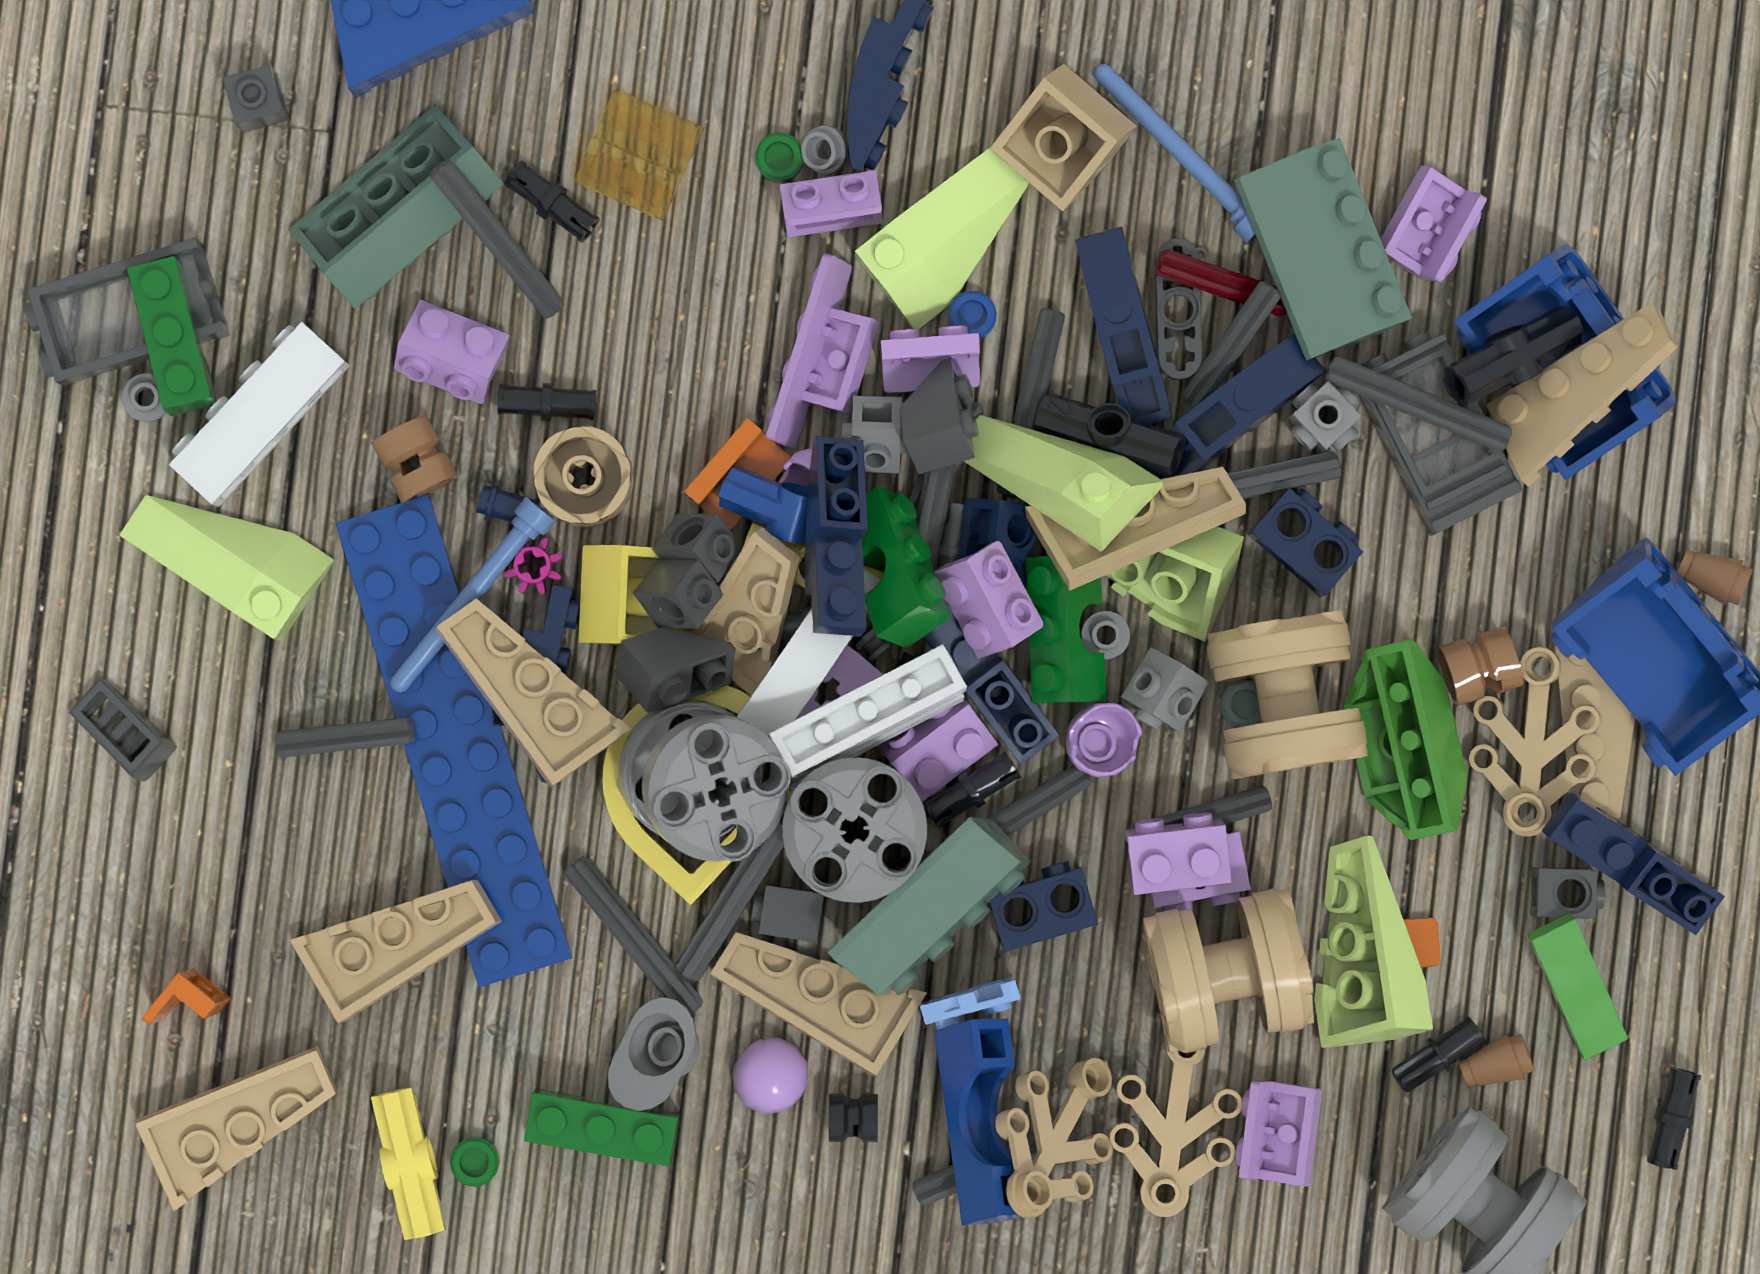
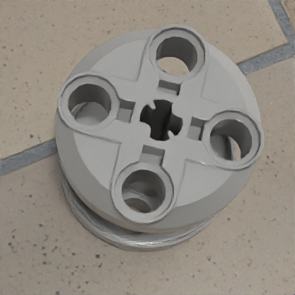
[617,699,791,861]
[783,758,927,902]
[1382,1107,1587,1274]

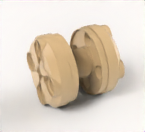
[1207,610,1368,779]
[1143,888,1314,1053]

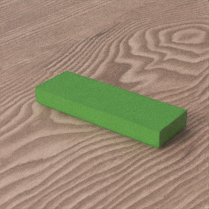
[1526,913,1628,1060]

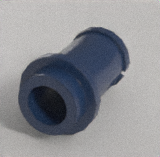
[476,483,540,522]

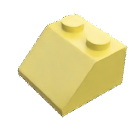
[578,545,691,645]

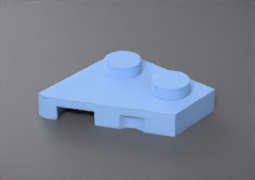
[920,976,1021,1030]

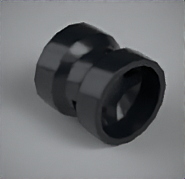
[829,1093,878,1142]

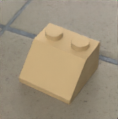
[990,64,1137,211]

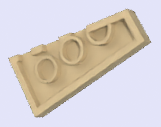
[1486,302,1678,487]
[1025,467,1246,591]
[289,879,502,1023]

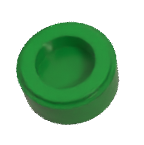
[755,132,804,183]
[450,1136,500,1187]

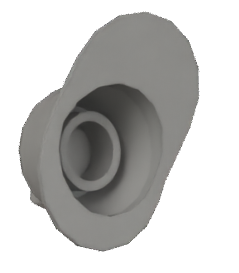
[608,997,700,1111]

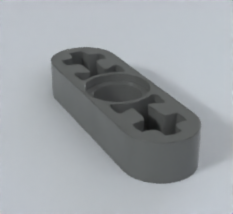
[1154,238,1202,381]

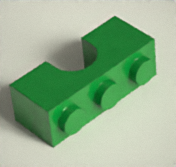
[127,256,217,417]
[862,486,950,648]
[1026,556,1106,704]
[524,1088,680,1167]

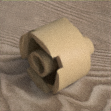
[533,427,634,527]

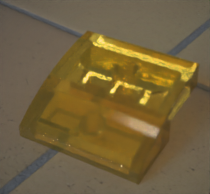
[574,89,705,220]

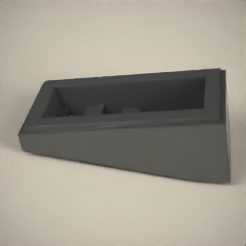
[69,677,177,781]

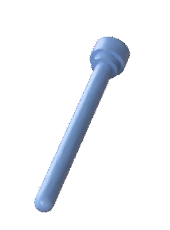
[1094,64,1256,243]
[390,496,556,693]

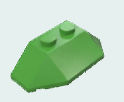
[1343,639,1467,840]

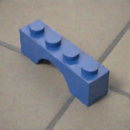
[934,1018,1021,1225]

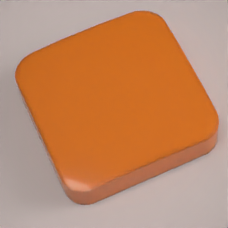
[1403,918,1440,967]

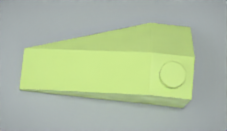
[855,147,1030,330]
[964,415,1163,552]
[120,495,335,641]
[1105,526,1244,642]
[1314,836,1433,1048]

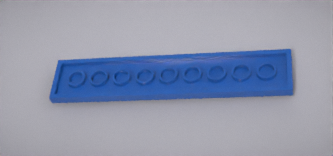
[336,495,573,987]

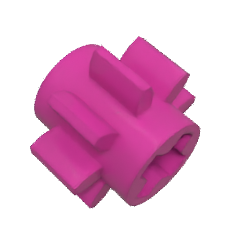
[504,537,564,595]

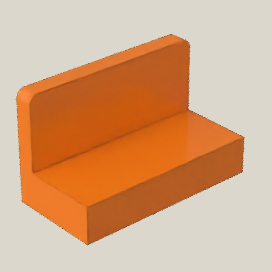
[684,418,790,530]
[141,968,231,1025]

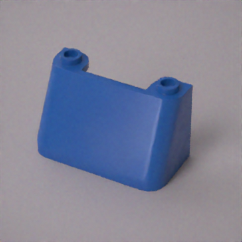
[1454,244,1676,480]
[1550,537,1760,776]

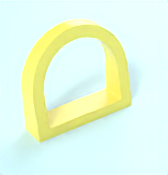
[602,685,796,905]

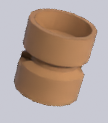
[371,415,458,505]
[1437,626,1523,706]

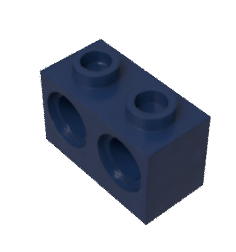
[1247,488,1363,598]
[958,498,1037,591]
[989,861,1098,952]

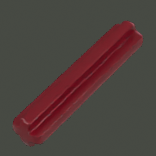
[1155,249,1287,316]

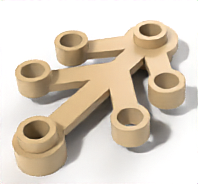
[1469,647,1602,836]
[1109,1043,1242,1217]
[995,1058,1113,1218]

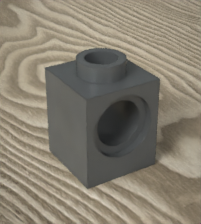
[223,65,290,133]
[652,514,742,583]
[633,559,723,629]
[1530,867,1605,919]
[751,884,824,943]

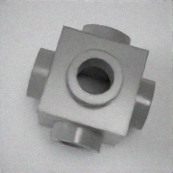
[1287,381,1362,453]
[842,396,909,473]
[1121,647,1210,732]

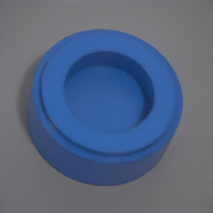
[948,291,997,340]

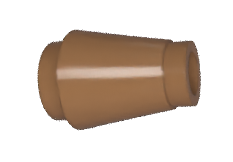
[1678,549,1753,605]
[1458,1033,1535,1088]

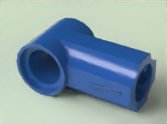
[718,466,808,544]

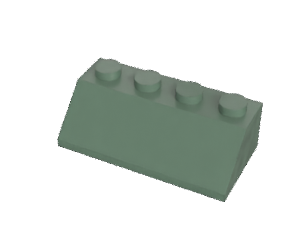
[288,105,503,309]
[1234,138,1412,361]
[827,817,1031,996]

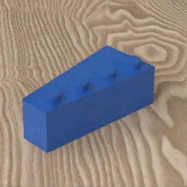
[330,0,535,98]

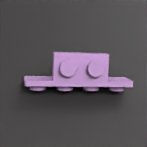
[766,253,880,449]

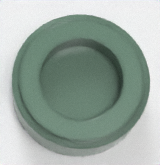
[1220,680,1262,728]

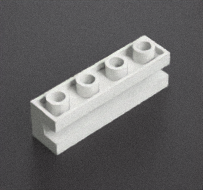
[169,322,350,507]
[768,645,967,790]

